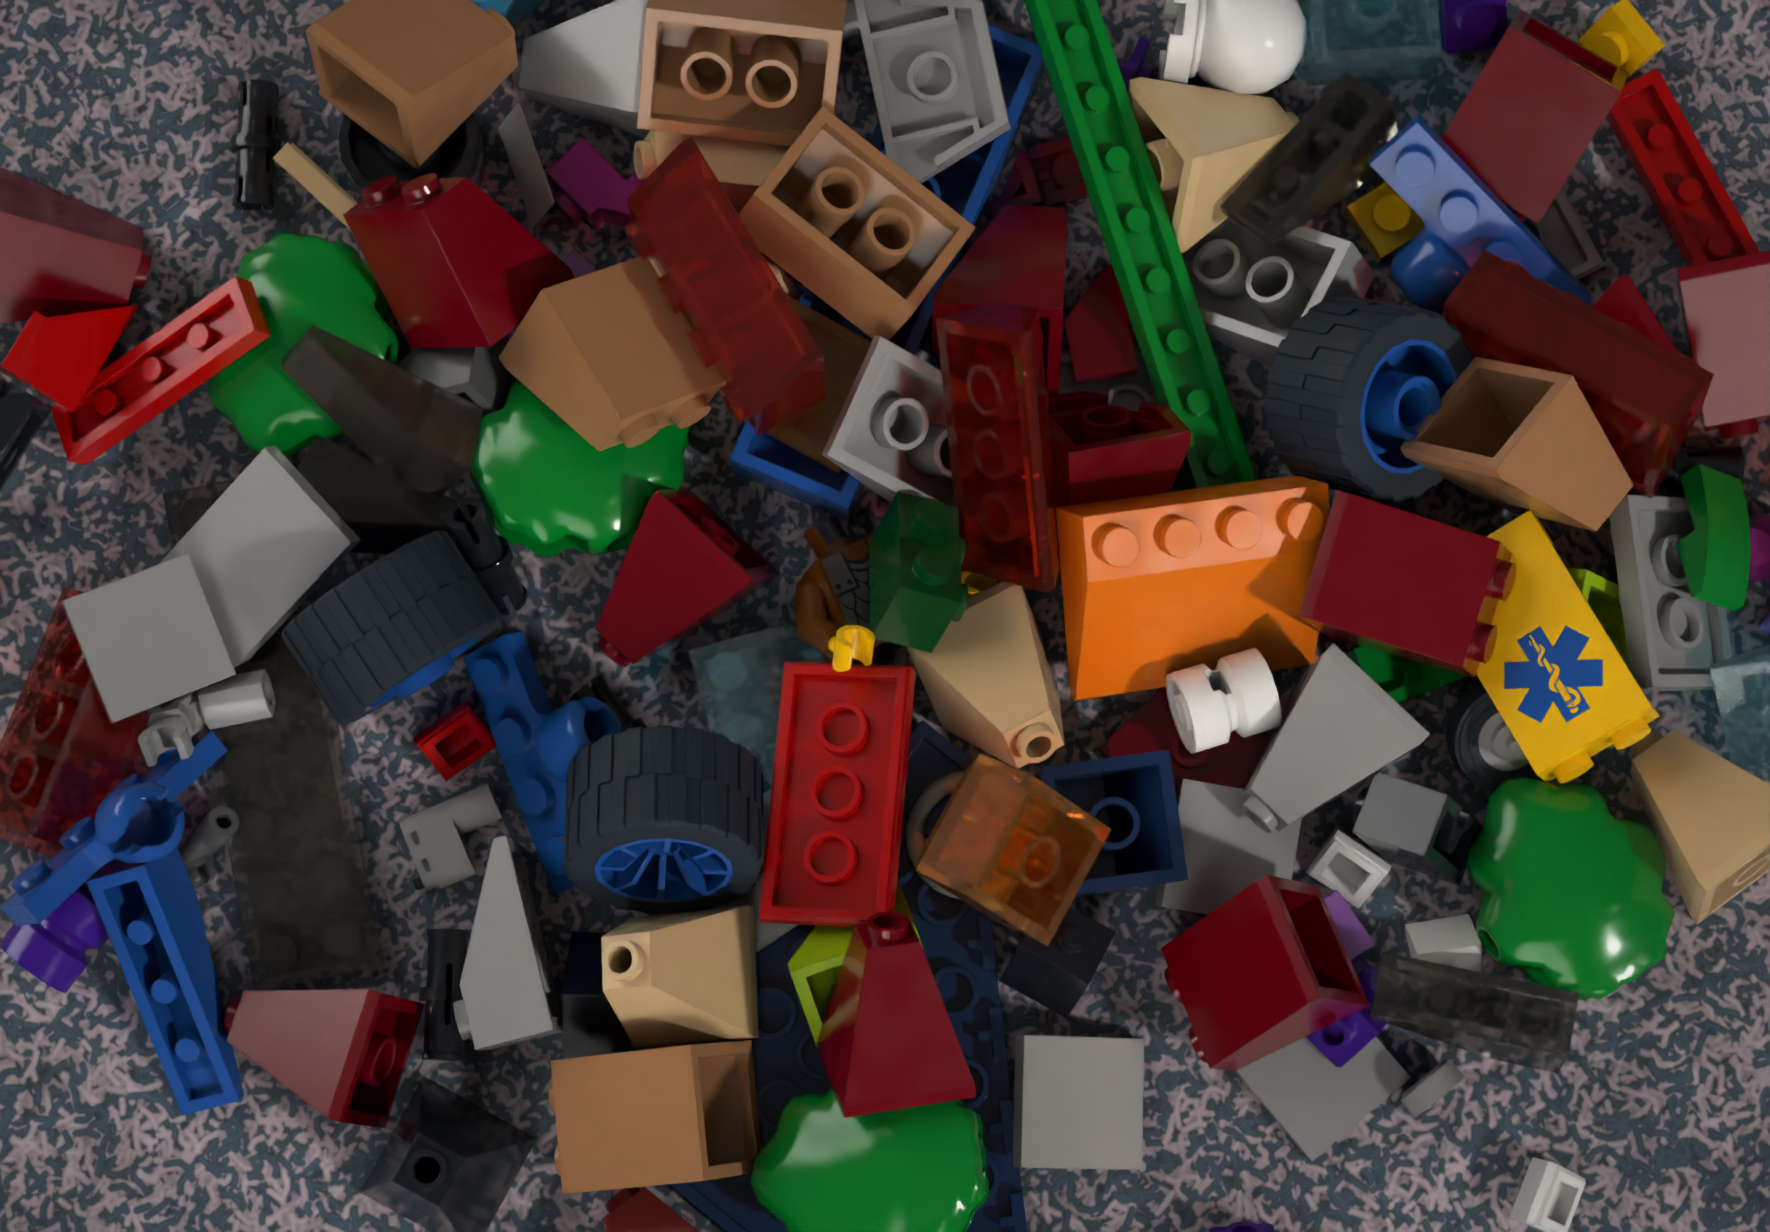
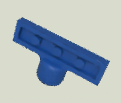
[1369,115,1591,343]
[463,631,623,895]
[0,731,228,926]

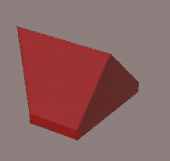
[1,304,140,412]

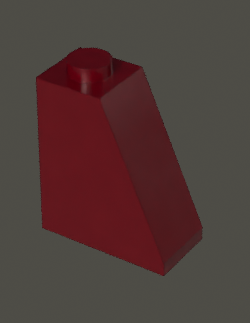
[0,168,152,324]
[932,204,1068,402]
[1025,391,1191,578]

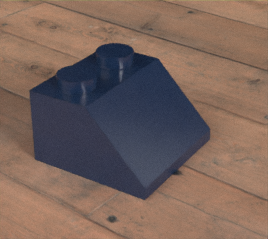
[1036,750,1188,900]

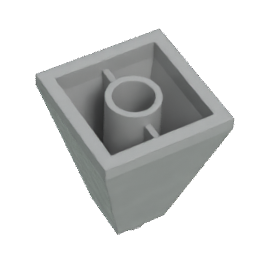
[512,0,650,138]
[1241,643,1430,833]

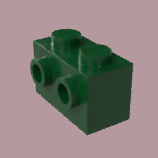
[869,491,968,653]

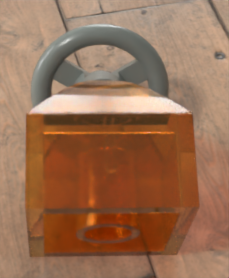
[905,753,1112,946]

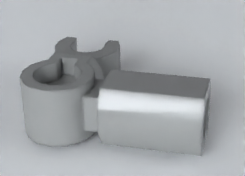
[138,669,276,767]

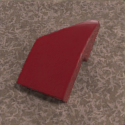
[989,135,1089,219]
[1064,264,1138,385]

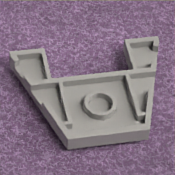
[843,0,1011,183]

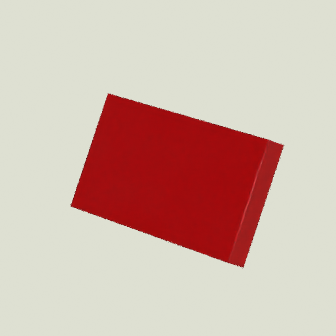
[758,662,916,928]

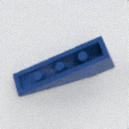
[86,847,244,1116]

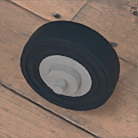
[1446,682,1543,792]

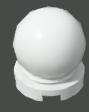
[1158,0,1307,95]

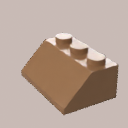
[637,0,847,147]
[729,106,976,340]

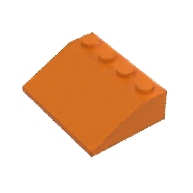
[1056,475,1330,701]

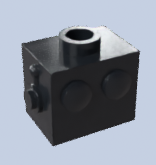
[999,894,1116,1018]

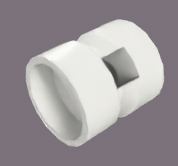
[1165,647,1282,754]

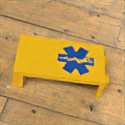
[1476,510,1660,783]

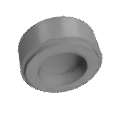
[1400,1059,1465,1118]

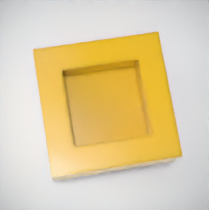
[1579,0,1665,82]
[1344,182,1425,263]

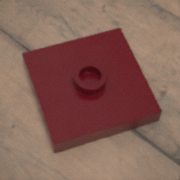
[1098,687,1269,789]

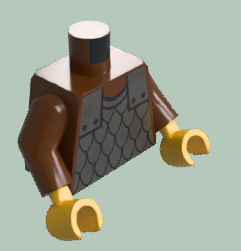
[795,516,997,672]

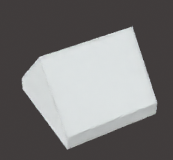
[1305,826,1392,909]
[1405,914,1482,988]
[1510,1157,1586,1232]

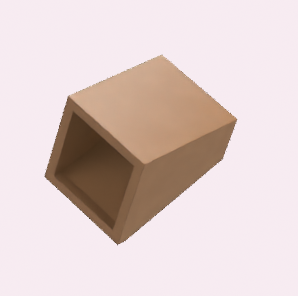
[306,0,519,169]
[499,255,725,452]
[1400,357,1634,532]
[548,1040,762,1194]

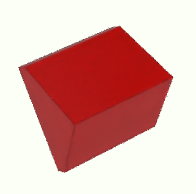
[413,700,496,782]

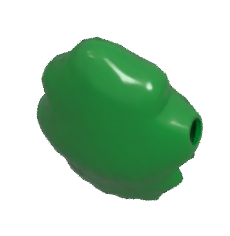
[207,232,398,457]
[468,379,694,557]
[1466,776,1675,1001]
[749,1088,989,1232]

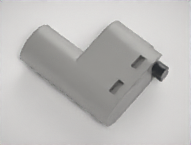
[399,783,503,890]

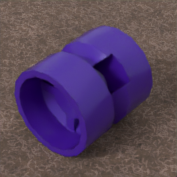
[0,885,109,993]

